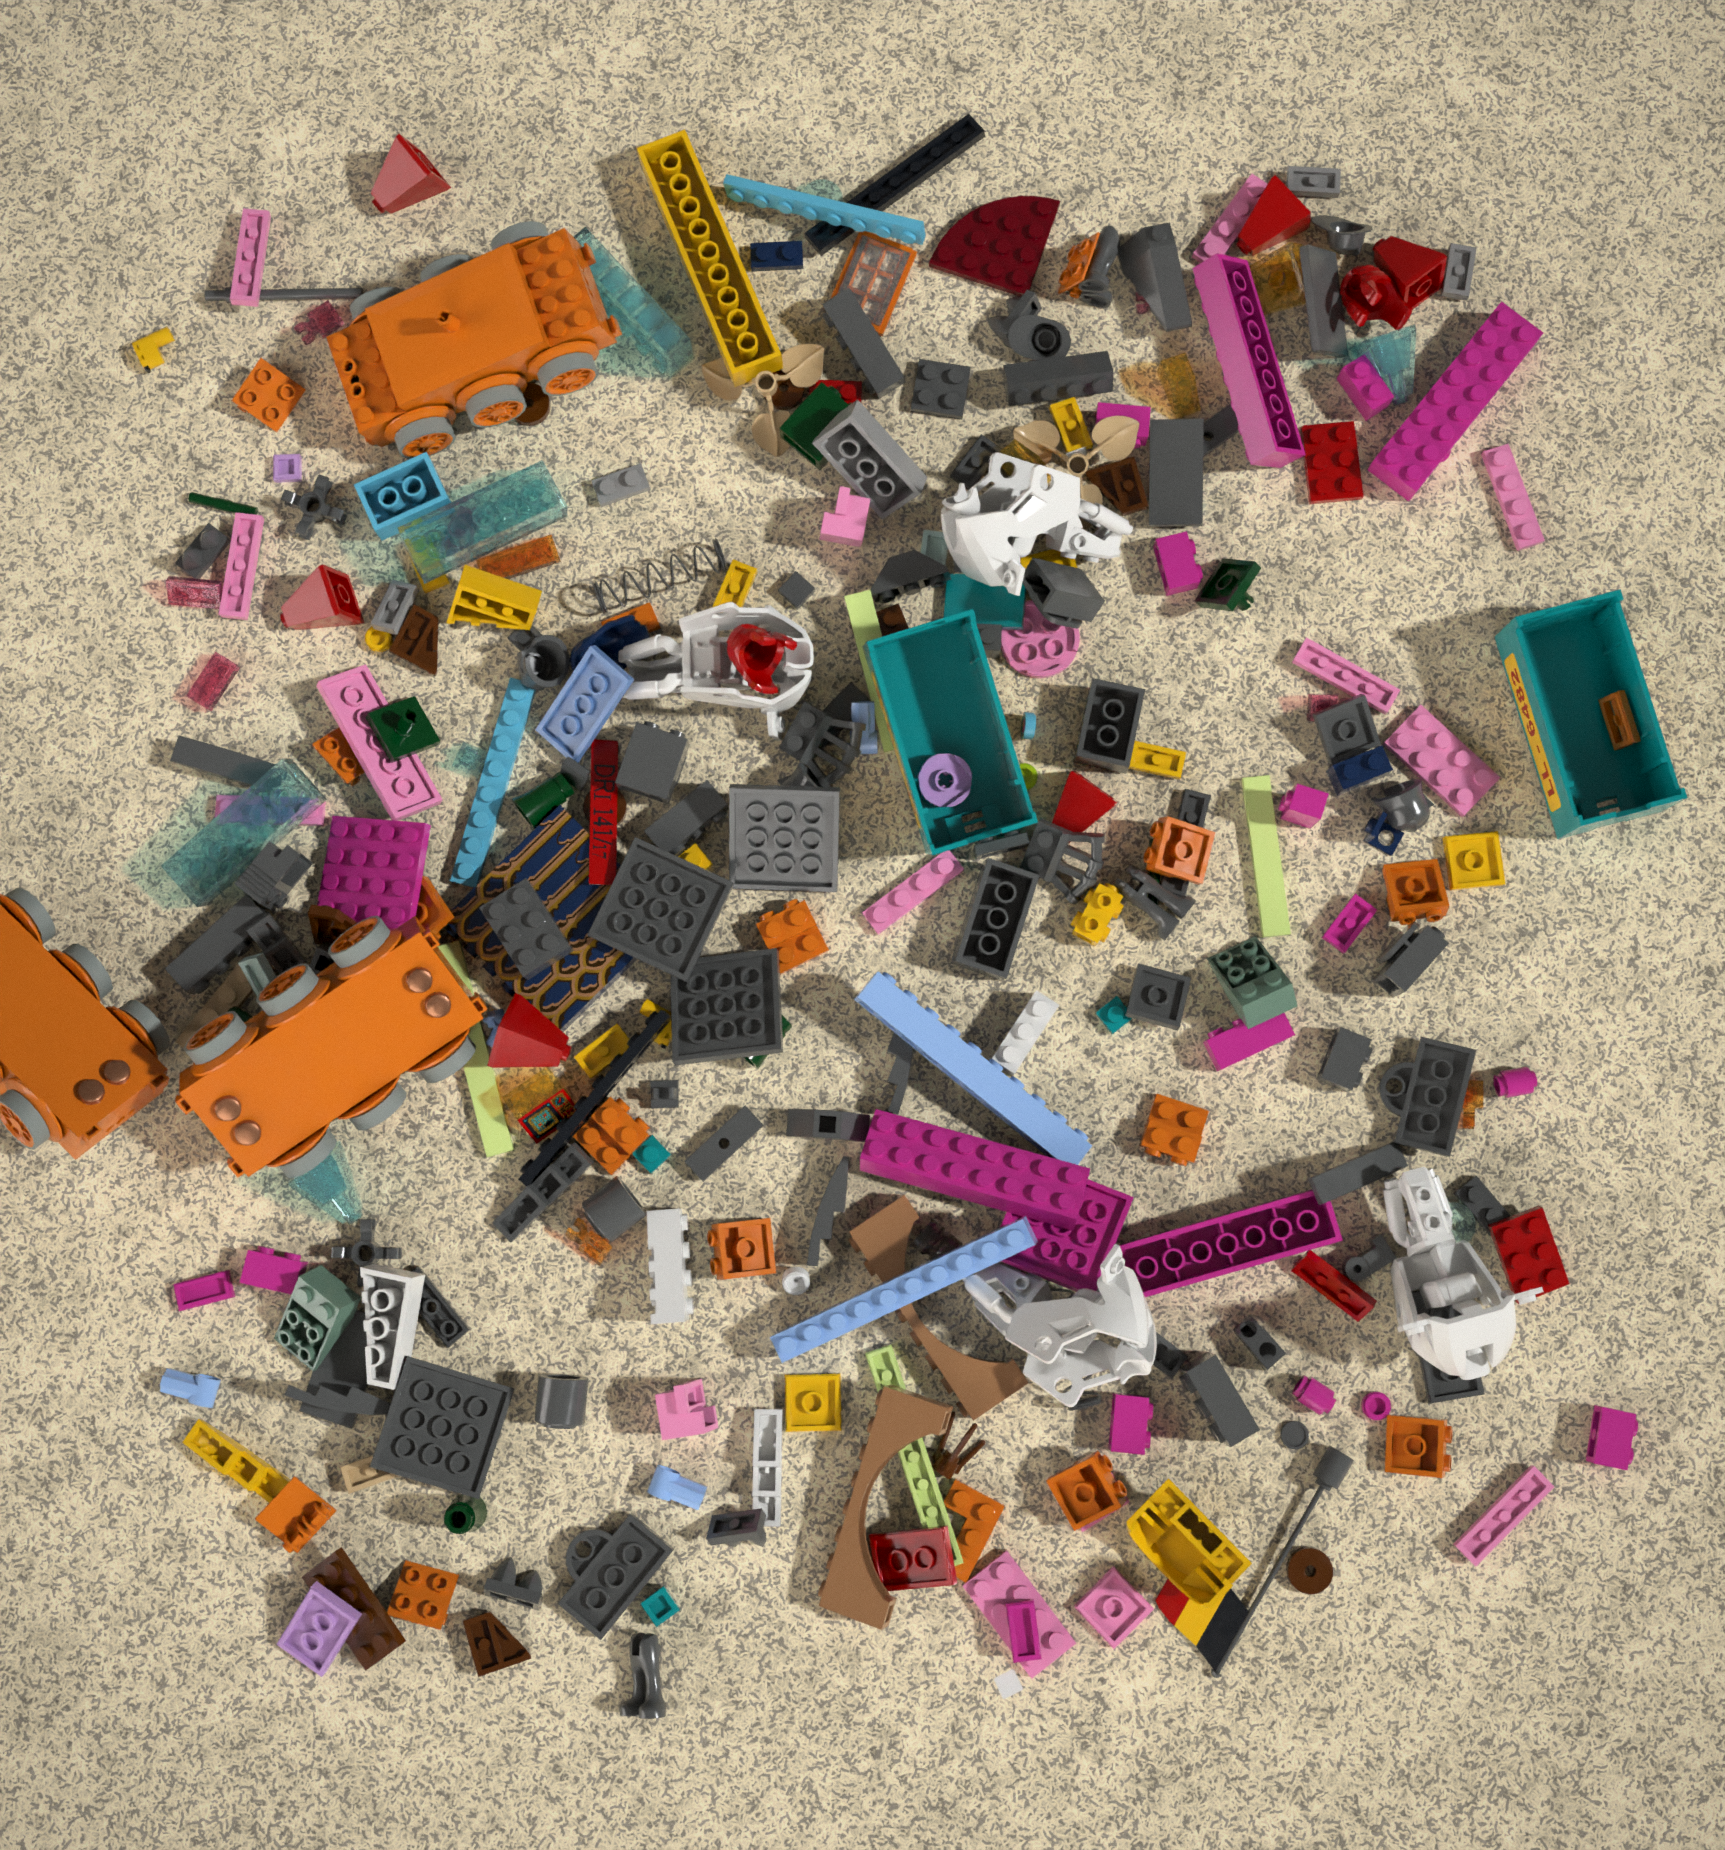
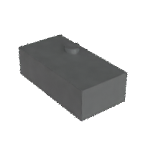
[950,858,1040,981]

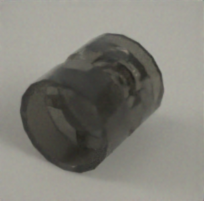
[911,1218,963,1261]

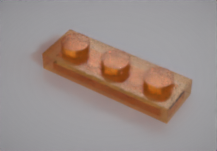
[476,535,561,579]

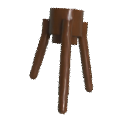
[932,1411,986,1479]

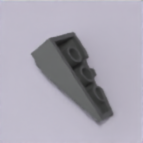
[1117,222,1192,332]

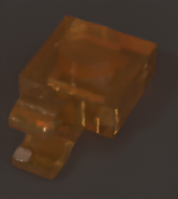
[1462,1080,1483,1129]
[565,1218,612,1266]

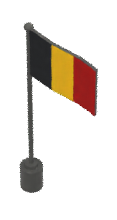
[1155,1445,1354,1678]

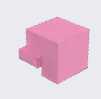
[819,486,870,547]
[655,1379,719,1440]

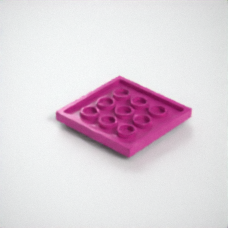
[317,816,431,929]
[1001,1179,1134,1292]

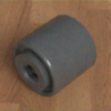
[582,1176,647,1242]
[534,1373,589,1429]

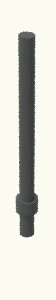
[205,287,363,303]

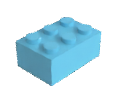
[354,452,454,541]

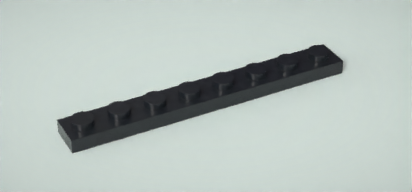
[804,114,985,256]
[518,1010,671,1187]

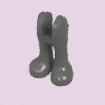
[1078,225,1120,309]
[1114,865,1196,941]
[620,1632,666,1719]

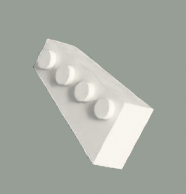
[647,1208,694,1324]
[360,1264,425,1390]

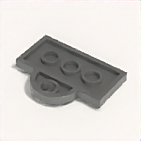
[1380,1037,1476,1157]
[558,1512,674,1640]

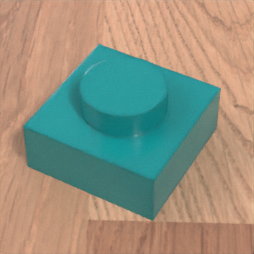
[1095,996,1132,1034]
[632,1135,671,1174]
[640,1585,680,1627]

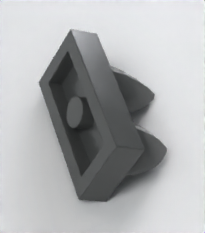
[988,289,1042,349]
[175,523,231,581]
[706,1508,767,1547]
[484,1557,542,1611]

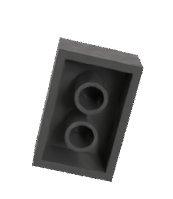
[1073,678,1145,774]
[479,878,574,980]
[1179,1352,1260,1447]

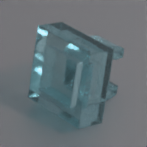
[452,742,488,778]

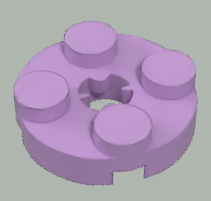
[917,753,972,807]

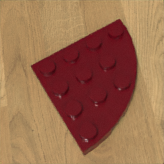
[929,196,1061,296]

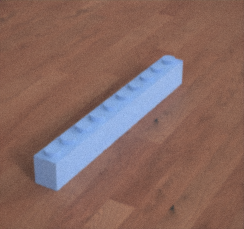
[854,972,1092,1165]
[770,1216,1038,1363]

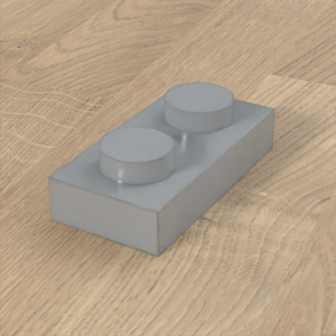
[1286,166,1341,198]
[1441,243,1477,301]
[591,463,651,507]
[370,579,419,635]

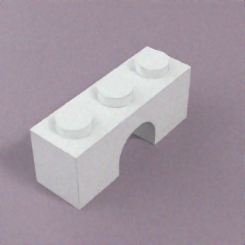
[992,990,1059,1076]

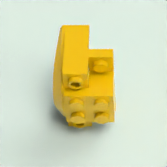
[1126,1478,1252,1609]

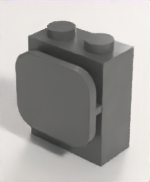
[1022,558,1105,629]
[615,721,690,804]
[1373,921,1449,997]

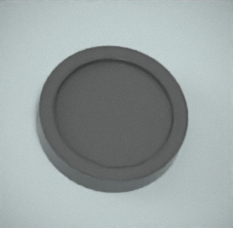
[1280,1421,1309,1449]

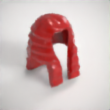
[1340,265,1413,332]
[726,624,797,694]

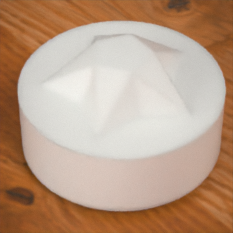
[782,1267,810,1295]

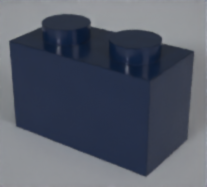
[1326,745,1393,796]

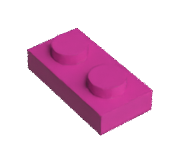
[1321,893,1377,954]

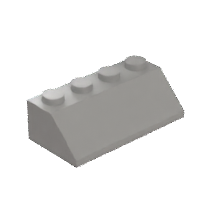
[812,400,927,519]

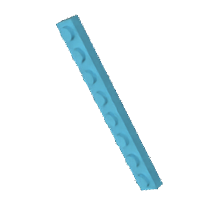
[723,174,926,245]
[450,677,536,888]

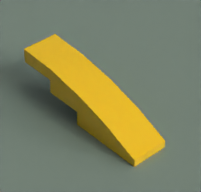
[182,1419,290,1503]

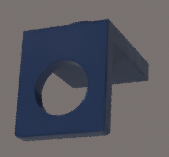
[1363,812,1404,856]

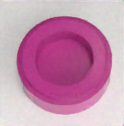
[1361,1391,1391,1420]

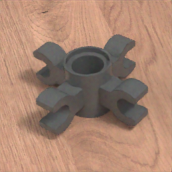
[281,474,347,540]
[331,1219,402,1287]

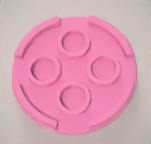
[1001,600,1080,678]

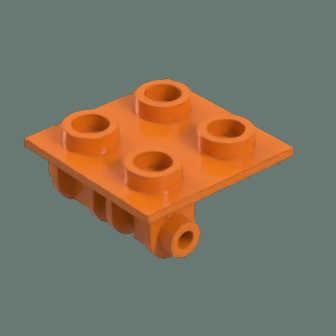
[1058,232,1100,298]
[231,358,306,432]
[312,727,365,786]
[255,1476,337,1553]
[387,1560,459,1630]

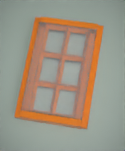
[830,231,917,336]

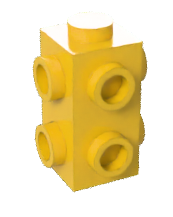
[1070,883,1124,946]

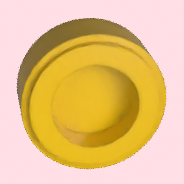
[365,626,393,652]

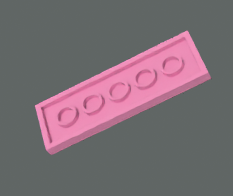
[316,664,443,821]

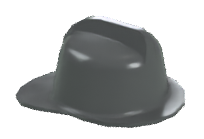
[1312,215,1373,256]
[1008,314,1071,360]

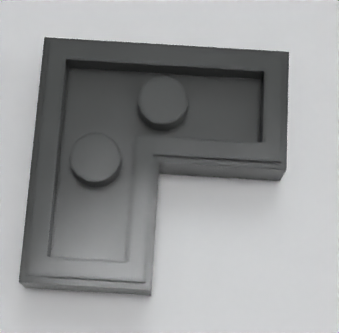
[950,434,1014,490]

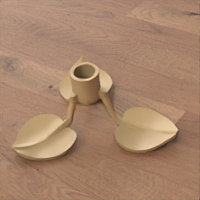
[702,344,825,457]
[1013,416,1139,531]

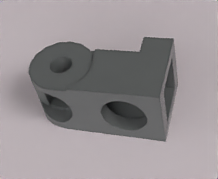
[1342,1234,1397,1281]
[1233,1315,1286,1371]

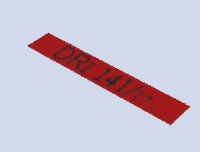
[589,739,618,885]

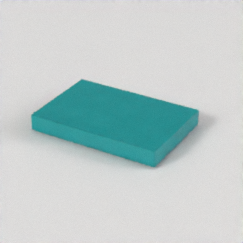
[944,574,1026,630]

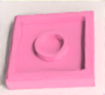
[1074,1566,1154,1649]

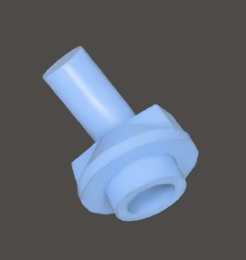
[483,1009,505,1047]

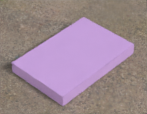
[277,1581,362,1677]

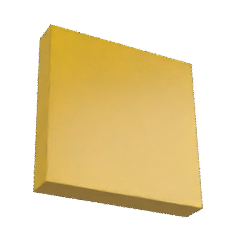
[1443,831,1505,891]
[785,1373,842,1432]

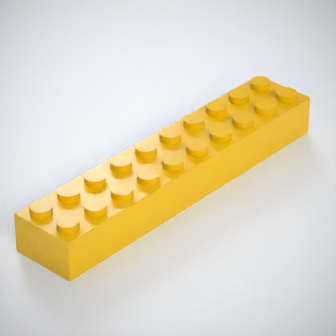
[637,129,783,387]

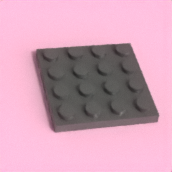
[729,784,840,892]
[587,837,734,982]
[671,948,783,1066]
[369,1356,514,1499]

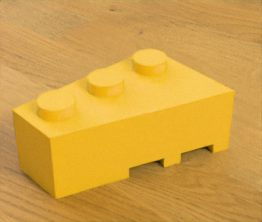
[446,565,542,630]

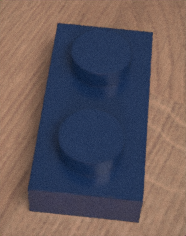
[750,241,803,272]

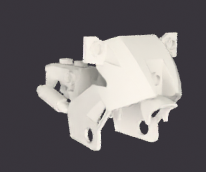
[941,452,1133,596]
[619,602,814,741]
[1383,1167,1543,1380]
[963,1244,1157,1407]

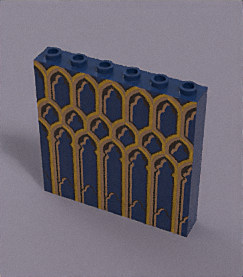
[445,805,638,1032]

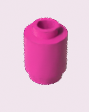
[1493,1066,1537,1098]
[1292,1375,1336,1415]

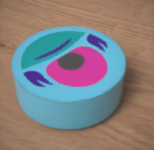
[1021,712,1036,740]

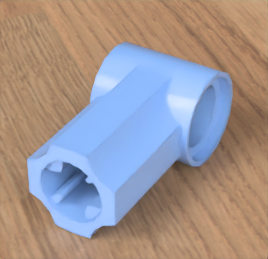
[850,701,878,754]
[160,1368,221,1408]
[647,1465,708,1510]

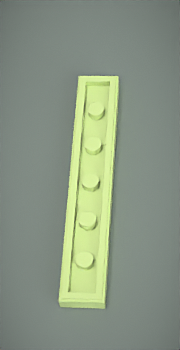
[844,590,894,753]
[1241,775,1291,938]

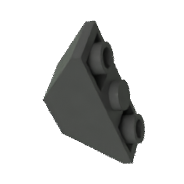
[870,550,951,603]
[786,1109,870,1142]

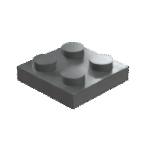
[911,359,971,420]
[1312,694,1381,765]
[1125,963,1191,1031]

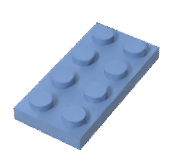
[535,645,634,763]

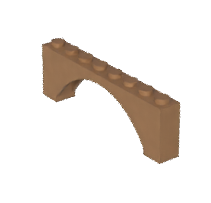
[848,1195,1029,1421]
[818,1385,953,1630]

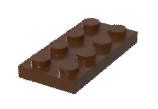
[302,1547,406,1671]

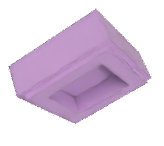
[273,454,302,483]

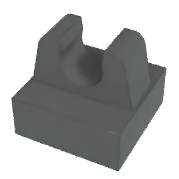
[650,1080,679,1109]

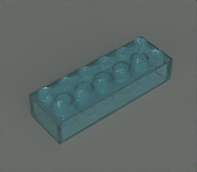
[573,227,694,379]
[397,460,567,584]
[161,758,327,907]

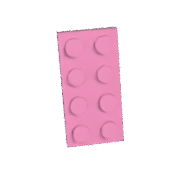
[1383,705,1500,817]
[962,1549,1076,1679]

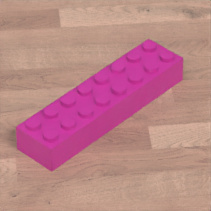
[1192,253,1306,468]
[1367,301,1543,501]
[860,1109,1090,1231]
[1119,1189,1343,1297]

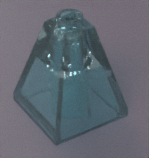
[1350,324,1416,406]
[288,1141,363,1225]

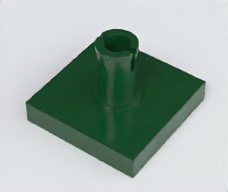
[1194,558,1261,612]
[366,696,440,763]

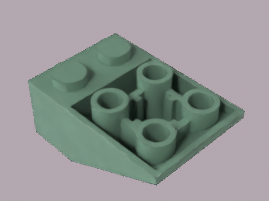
[1207,936,1298,1029]
[274,1265,362,1372]

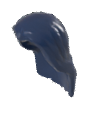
[570,615,650,671]

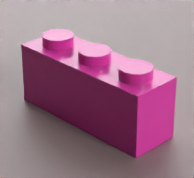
[1203,1013,1295,1072]

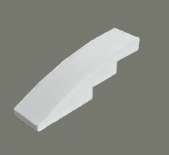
[752,1409,783,1527]

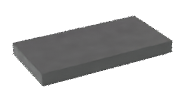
[1299,244,1348,358]
[1149,419,1204,527]
[1411,1290,1485,1404]
[299,1310,369,1429]

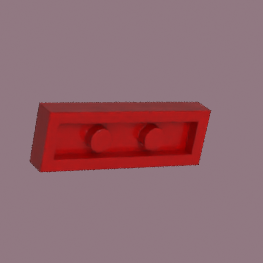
[1291,1250,1377,1322]

